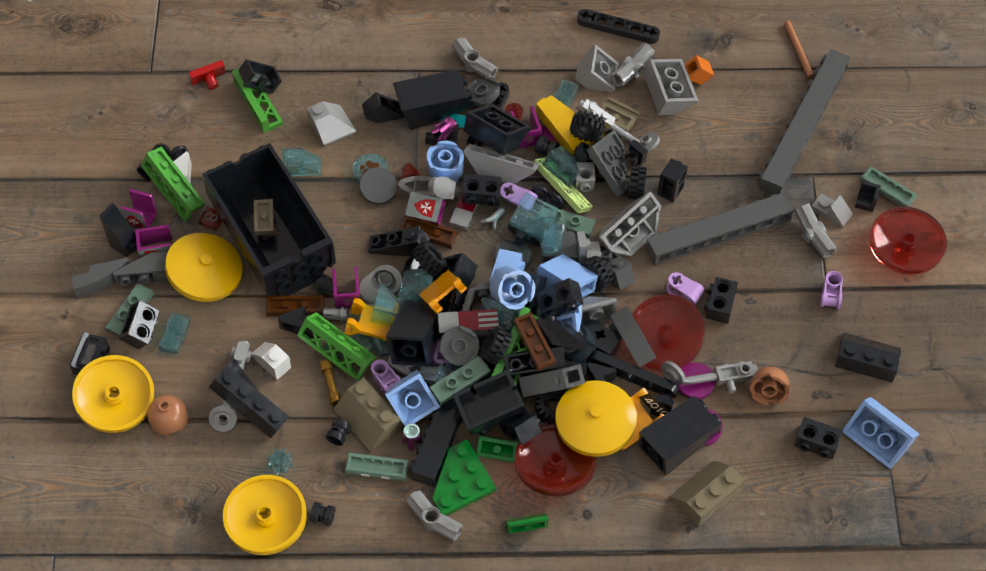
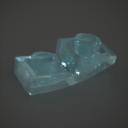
[554,79,579,108]
[158,313,191,355]

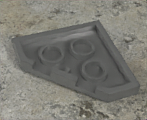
[587,130,629,197]

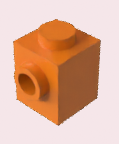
[684,55,714,85]

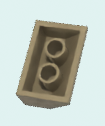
[333,377,402,452]
[670,460,745,527]

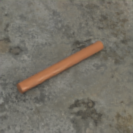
[784,21,814,79]

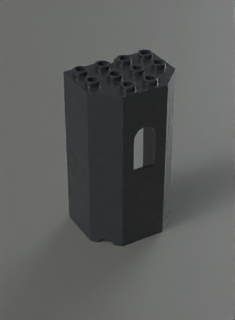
[202,143,336,296]

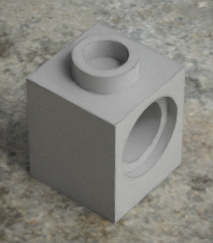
[575,162,595,192]

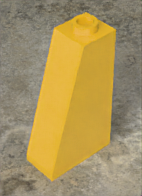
[535,95,603,160]

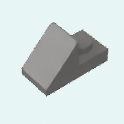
[811,193,853,228]
[576,231,601,265]

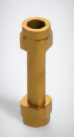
[319,360,341,406]

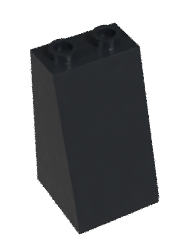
[393,69,473,130]
[386,300,444,366]
[639,396,721,475]

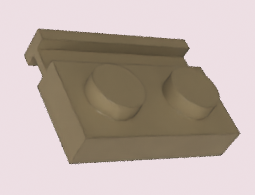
[601,97,640,132]

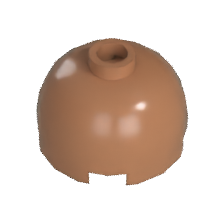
[750,366,790,406]
[147,395,189,436]

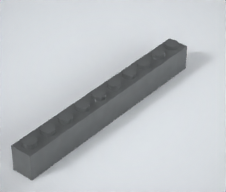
[758,49,850,195]

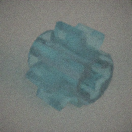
[268,448,293,474]

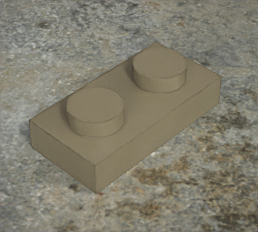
[254,199,274,236]

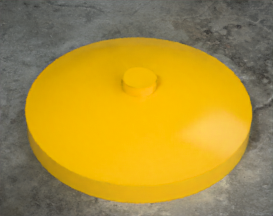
[165,233,243,302]
[72,355,154,433]
[555,381,637,457]
[223,475,307,555]

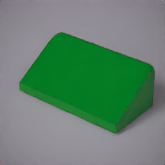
[476,435,519,463]
[505,513,549,534]

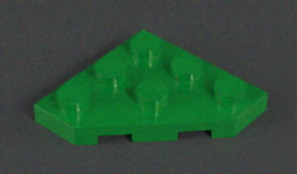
[433,439,496,516]

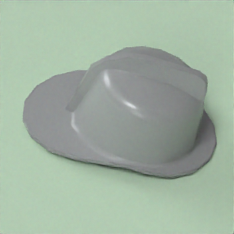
[359,265,402,303]

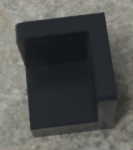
[855,181,881,212]

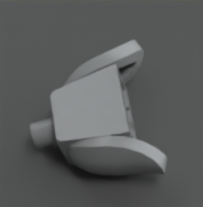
[397,176,460,200]

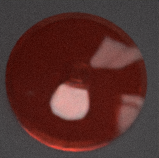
[869,207,947,275]
[632,295,705,371]
[514,424,596,497]

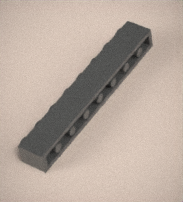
[646,193,794,266]

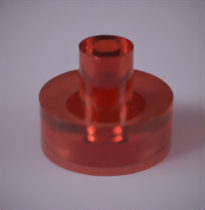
[505,103,523,120]
[401,163,420,179]

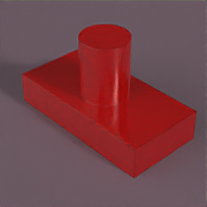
[189,60,225,90]

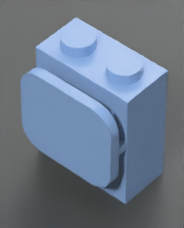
[537,254,598,298]

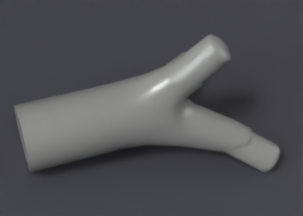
[481,207,505,230]

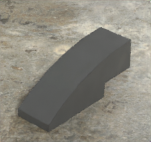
[71,257,129,299]
[610,306,656,367]

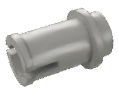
[323,307,348,322]

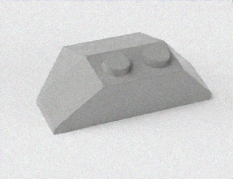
[464,144,539,184]
[599,191,661,256]

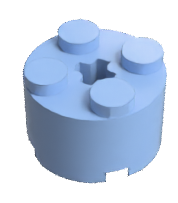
[427,141,464,183]
[490,265,535,310]

